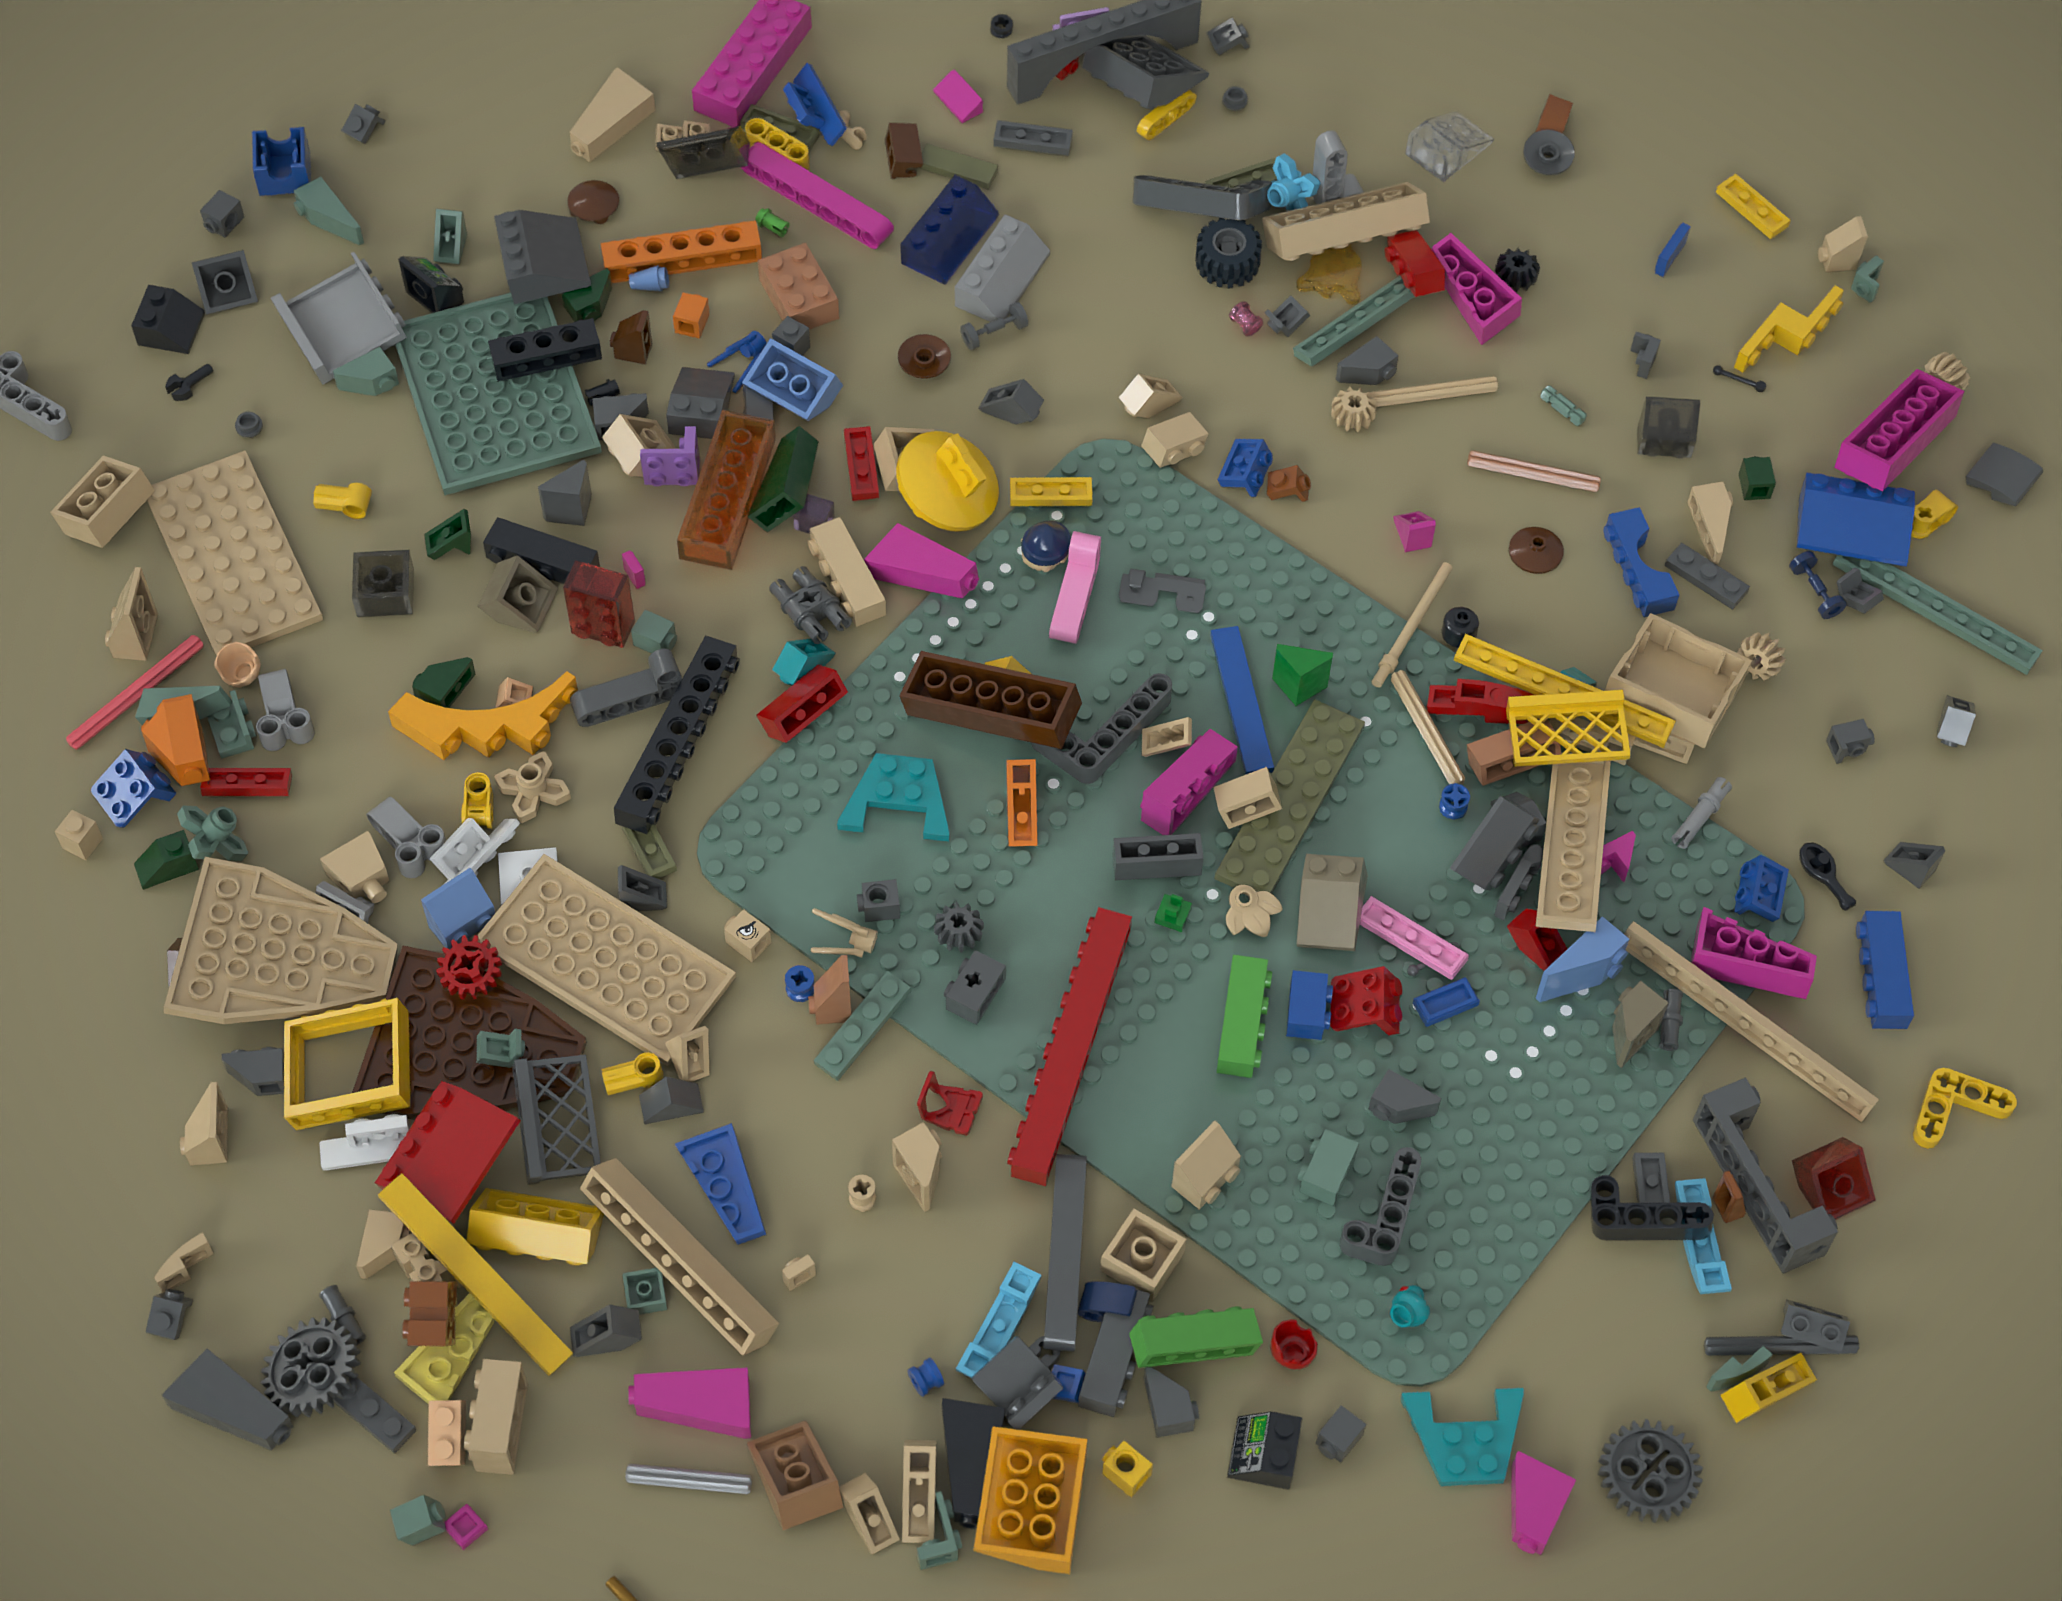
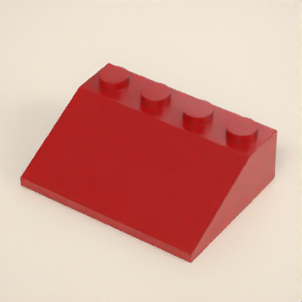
[374,1081,521,1224]

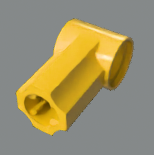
[313,483,372,519]
[601,1052,664,1096]

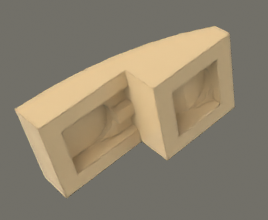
[154,1232,214,1293]

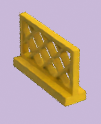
[1506,690,1631,767]

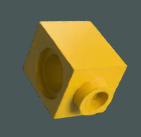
[1102,1441,1153,1498]

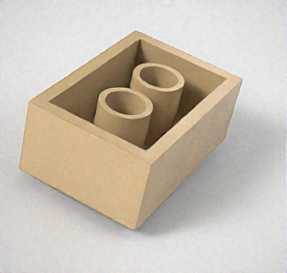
[50,455,155,548]
[464,1359,528,1475]

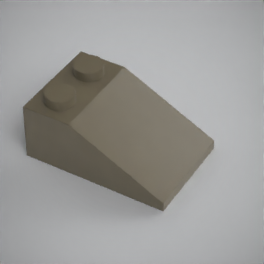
[1297,854,1368,951]

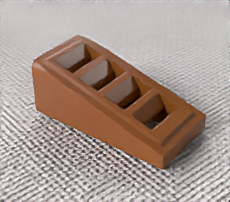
[1712,1171,1746,1223]

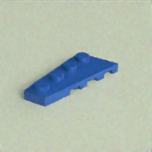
[675,1123,767,1245]

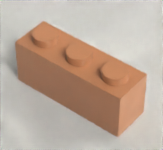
[1467,719,1561,786]

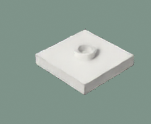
[498,847,558,906]

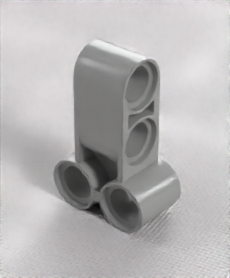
[256,669,314,751]
[366,797,446,878]

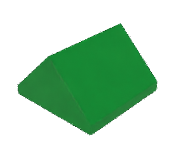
[1272,644,1333,706]

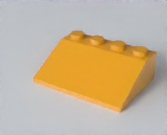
[974,1427,1087,1574]

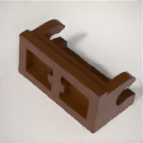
[885,122,923,179]

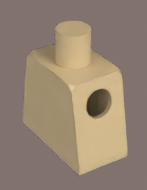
[320,831,389,903]

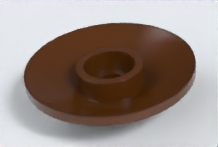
[898,334,951,379]
[1509,527,1564,574]

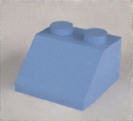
[421,868,495,949]

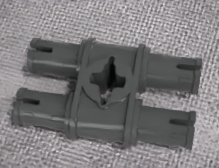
[769,566,852,644]

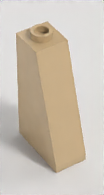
[570,67,655,162]

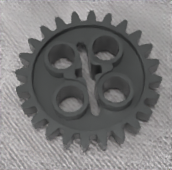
[261,1317,361,1417]
[1598,1419,1703,1523]

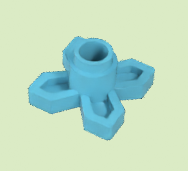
[1267,153,1321,211]

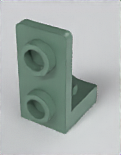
[917,1491,962,1570]

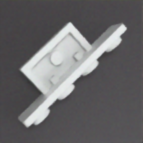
[430,818,520,885]
[319,1114,410,1171]

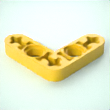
[1913,1068,2017,1149]

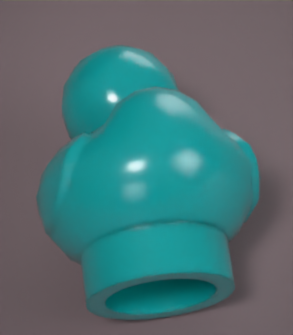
[1390,1285,1430,1327]

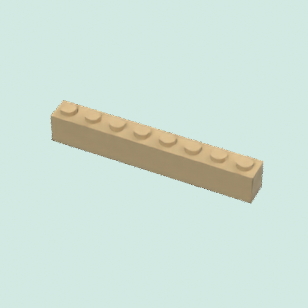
[580,1158,779,1356]

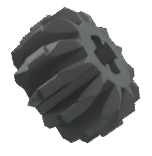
[934,901,984,953]

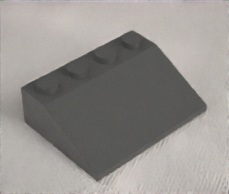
[1082,35,1209,109]
[494,210,592,304]

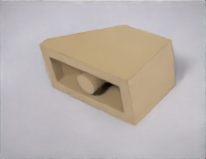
[1818,216,1868,272]
[1119,374,1183,418]
[356,1210,412,1279]
[839,1473,900,1555]

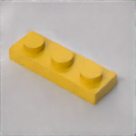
[1716,173,1791,239]
[1010,477,1092,506]

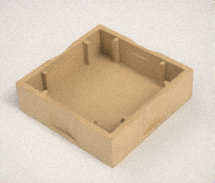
[1605,613,1753,748]

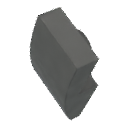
[742,385,773,430]

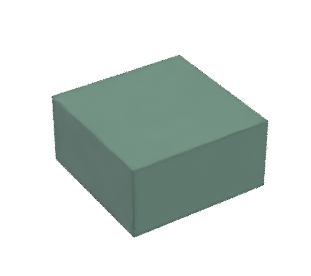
[622,1268,667,1315]

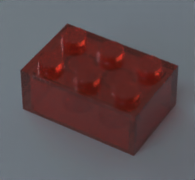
[563,560,635,648]

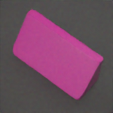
[933,69,983,123]

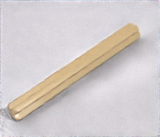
[1370,376,1498,407]
[1391,670,1465,785]

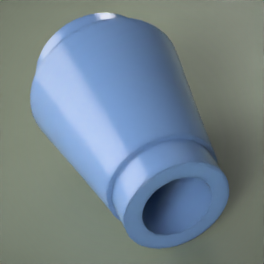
[629,265,669,291]

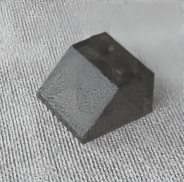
[1637,396,1700,458]

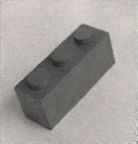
[1112,833,1204,881]

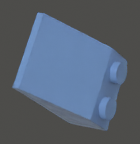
[1535,916,1629,1002]

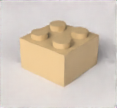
[1100,1209,1186,1302]

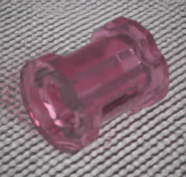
[1229,301,1263,337]

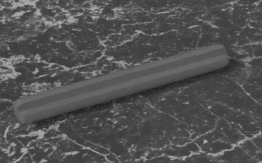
[1704,1335,1859,1356]

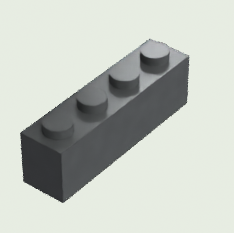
[1078,1290,1154,1417]

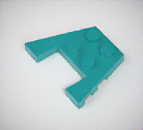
[837,753,950,842]
[1401,1388,1524,1486]

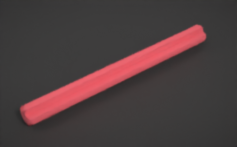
[66,635,204,750]

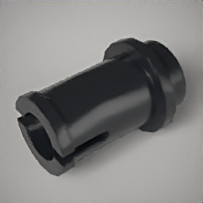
[584,379,620,406]

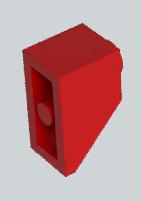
[1507,908,1567,971]

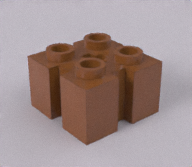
[402,1281,457,1346]

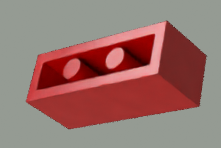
[1385,230,1445,297]
[756,665,848,743]

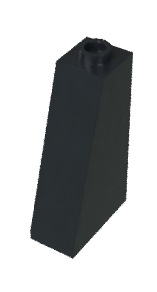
[942,1398,1005,1529]

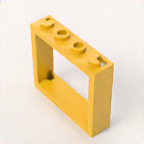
[284,998,410,1130]

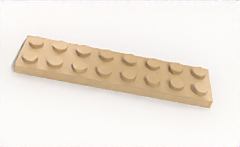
[1536,752,1611,932]

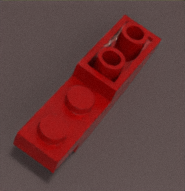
[1427,679,1534,724]

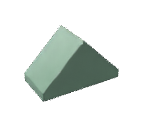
[433,209,467,264]

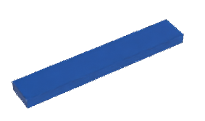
[1210,626,1274,775]

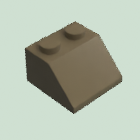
[477,556,558,633]
[1612,981,1669,1068]

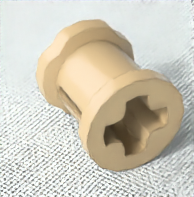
[848,1174,876,1212]

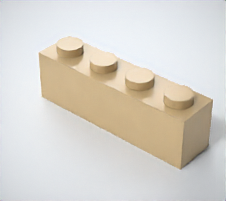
[808,517,886,627]

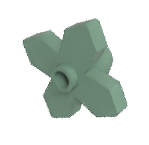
[177,805,248,861]

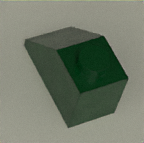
[561,268,612,322]
[412,657,476,708]
[134,830,199,890]

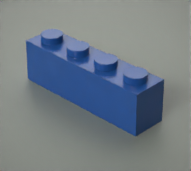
[1856,911,1914,1029]

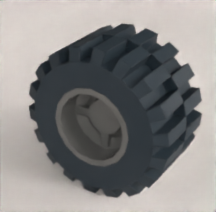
[1195,218,1262,289]

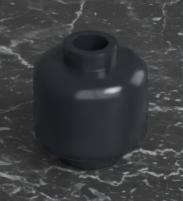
[1441,606,1479,648]

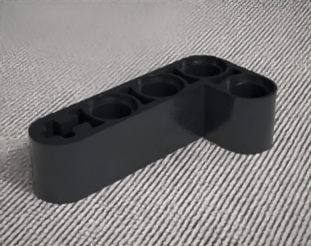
[1591,1175,1714,1241]

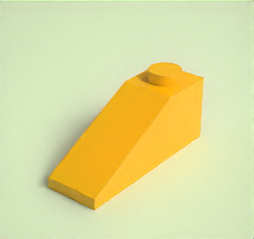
[1720,1353,1817,1423]

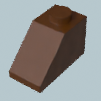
[610,310,653,364]

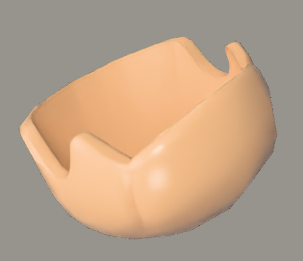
[214,641,261,688]

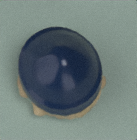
[1021,520,1071,572]

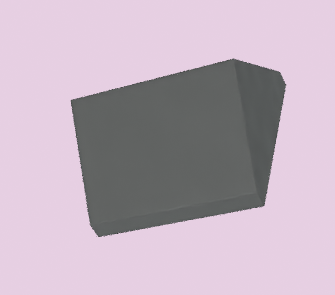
[191,250,258,314]
[538,460,592,526]

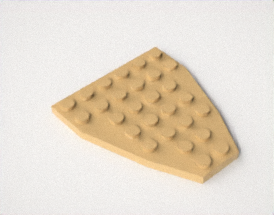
[164,857,398,1024]

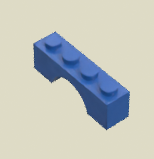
[1603,507,1679,617]

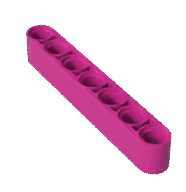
[738,142,894,249]

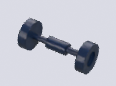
[1789,551,1847,619]

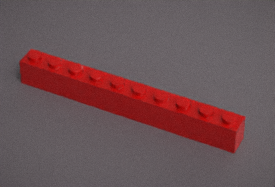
[1007,907,1132,1187]

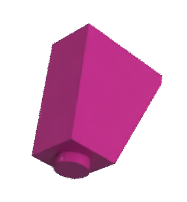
[1511,1451,1576,1555]

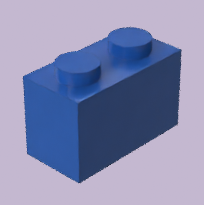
[1286,970,1333,1040]

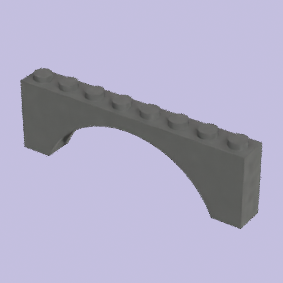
[1007,0,1202,105]

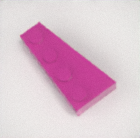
[1431,233,1522,345]
[1140,729,1238,835]
[1691,907,1817,999]

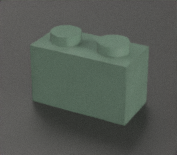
[1297,1129,1359,1206]

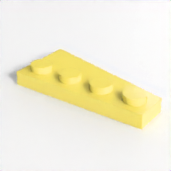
[394,1293,496,1404]

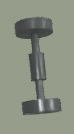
[960,302,1029,350]

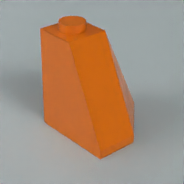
[141,694,210,786]

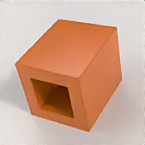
[673,292,710,339]

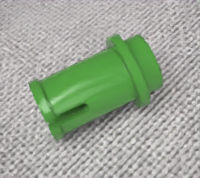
[755,208,790,237]

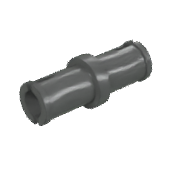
[1659,989,1683,1051]
[319,1285,366,1346]

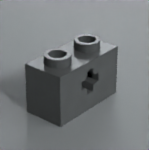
[944,950,1006,1025]

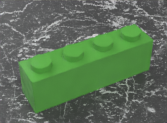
[1216,954,1272,1078]
[1129,1306,1263,1368]

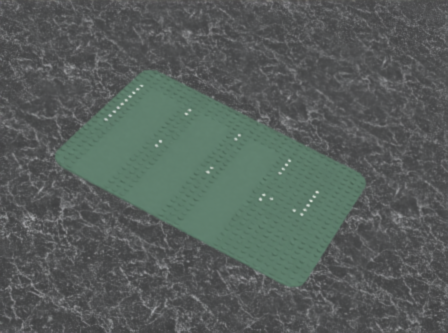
[697,439,1805,1387]

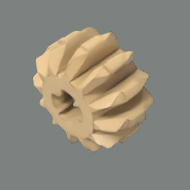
[1924,352,1970,391]
[1331,387,1377,433]
[1737,632,1786,681]

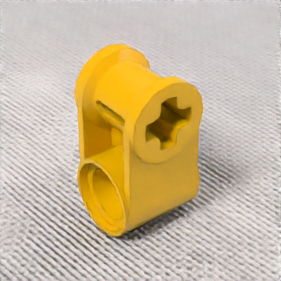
[1911,489,1958,539]
[461,772,494,829]

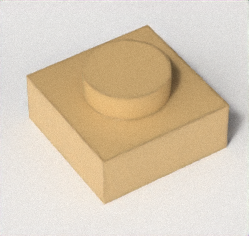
[782,1254,816,1291]

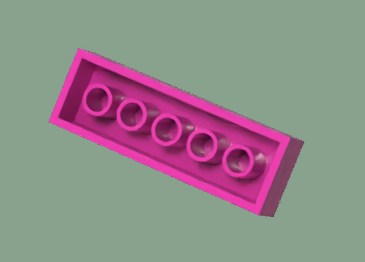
[692,0,812,129]
[1834,369,1965,491]

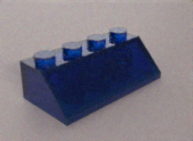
[900,175,999,285]

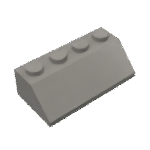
[955,215,1050,322]

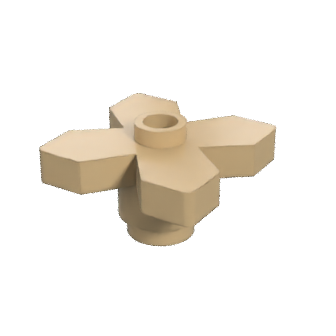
[494,751,571,823]

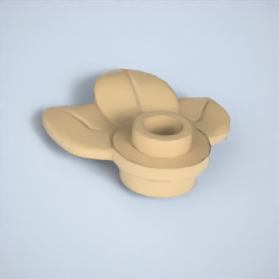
[1226,885,1282,937]

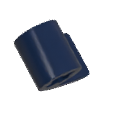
[1078,1282,1137,1322]

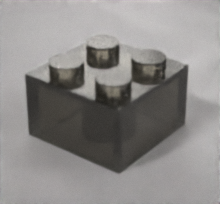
[352,550,414,617]

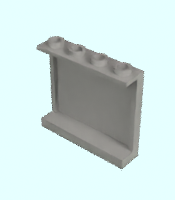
[271,252,407,384]

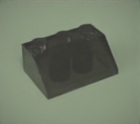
[656,125,750,179]

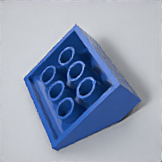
[1797,472,1915,567]

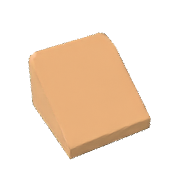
[496,677,533,708]

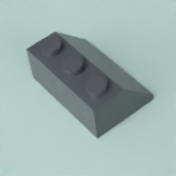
[1450,796,1540,891]

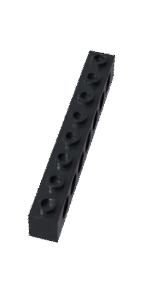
[614,635,740,834]

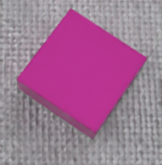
[622,550,646,589]
[444,1503,488,1550]

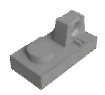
[315,881,374,924]

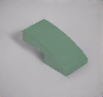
[1706,1346,1772,1392]

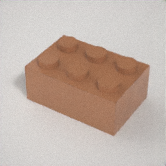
[758,243,839,330]

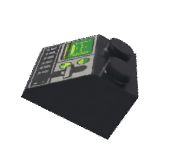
[398,256,464,313]
[1227,1411,1302,1490]

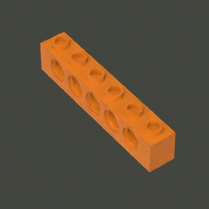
[601,220,762,283]

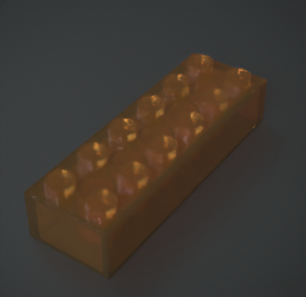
[677,410,776,570]

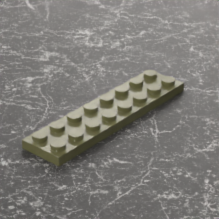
[1215,699,1365,894]

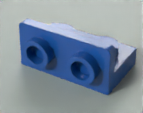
[1218,439,1273,497]
[1734,855,1789,922]

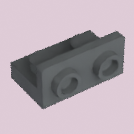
[1781,1299,1850,1351]

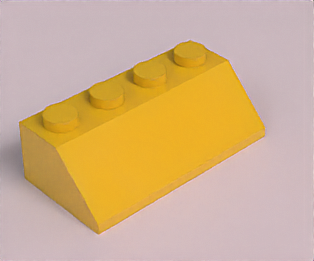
[467,1188,604,1265]

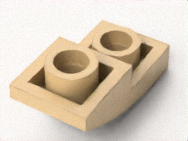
[655,121,709,151]

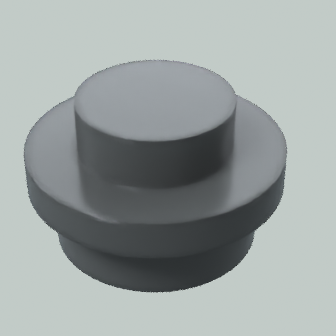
[1222,86,1248,110]
[235,411,263,438]

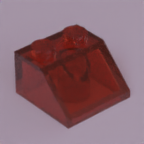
[1792,1137,1876,1219]

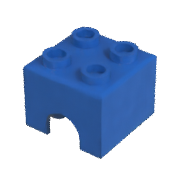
[252,127,311,196]

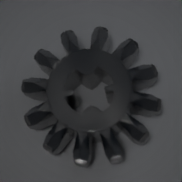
[1495,247,1540,292]

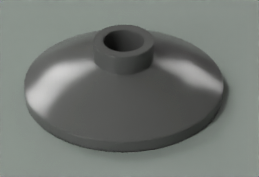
[1523,130,1575,175]

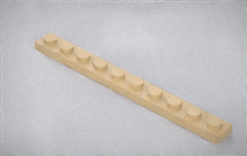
[1624,921,1879,1122]

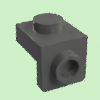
[341,104,386,144]
[1264,296,1311,337]
[1837,568,1884,614]
[146,1289,193,1340]

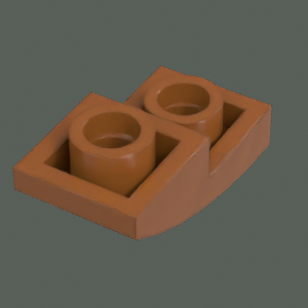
[1535,94,1573,134]

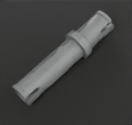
[1671,777,1732,849]

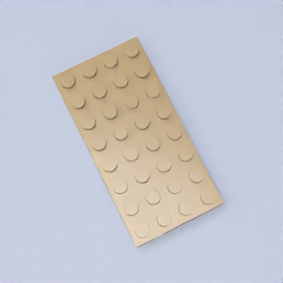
[147,450,323,656]
[478,854,736,1067]

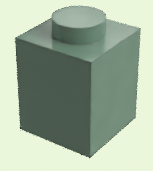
[631,610,677,654]
[390,1495,446,1546]

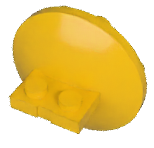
[896,431,999,532]

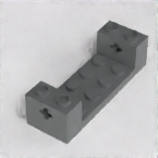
[1693,1077,1838,1274]

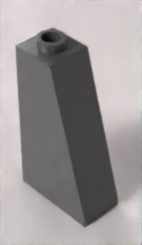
[162,1349,294,1450]

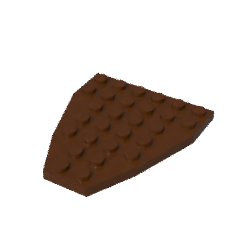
[352,945,587,1119]

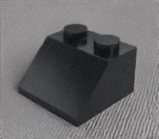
[131,284,205,354]

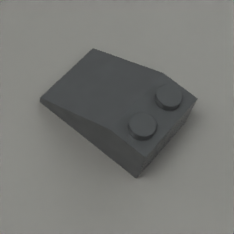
[666,367,735,440]

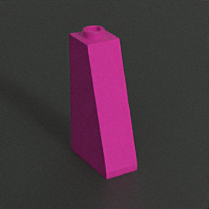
[864,523,979,599]
[628,1367,751,1439]

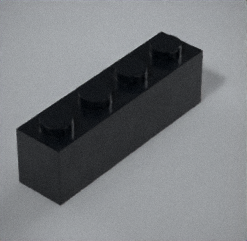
[483,517,600,592]

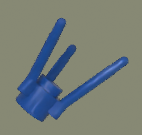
[707,330,767,393]

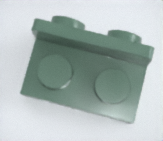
[207,690,256,759]

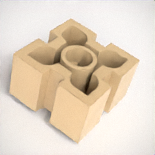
[391,1222,463,1288]

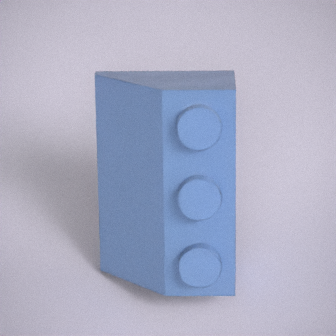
[742,338,843,421]

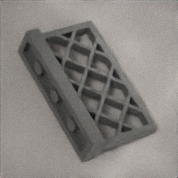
[512,1055,601,1185]

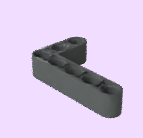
[1133,175,1272,220]
[1031,673,1172,784]

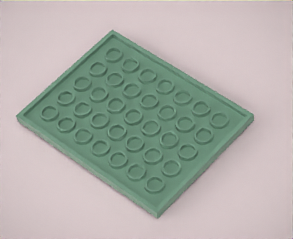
[395,293,602,496]

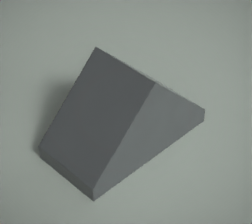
[1884,842,1946,889]
[618,865,667,911]
[639,1077,704,1124]

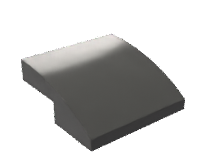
[1966,443,2043,506]

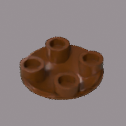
[567,180,619,224]

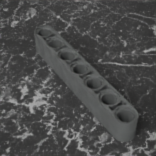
[1044,1154,1087,1351]

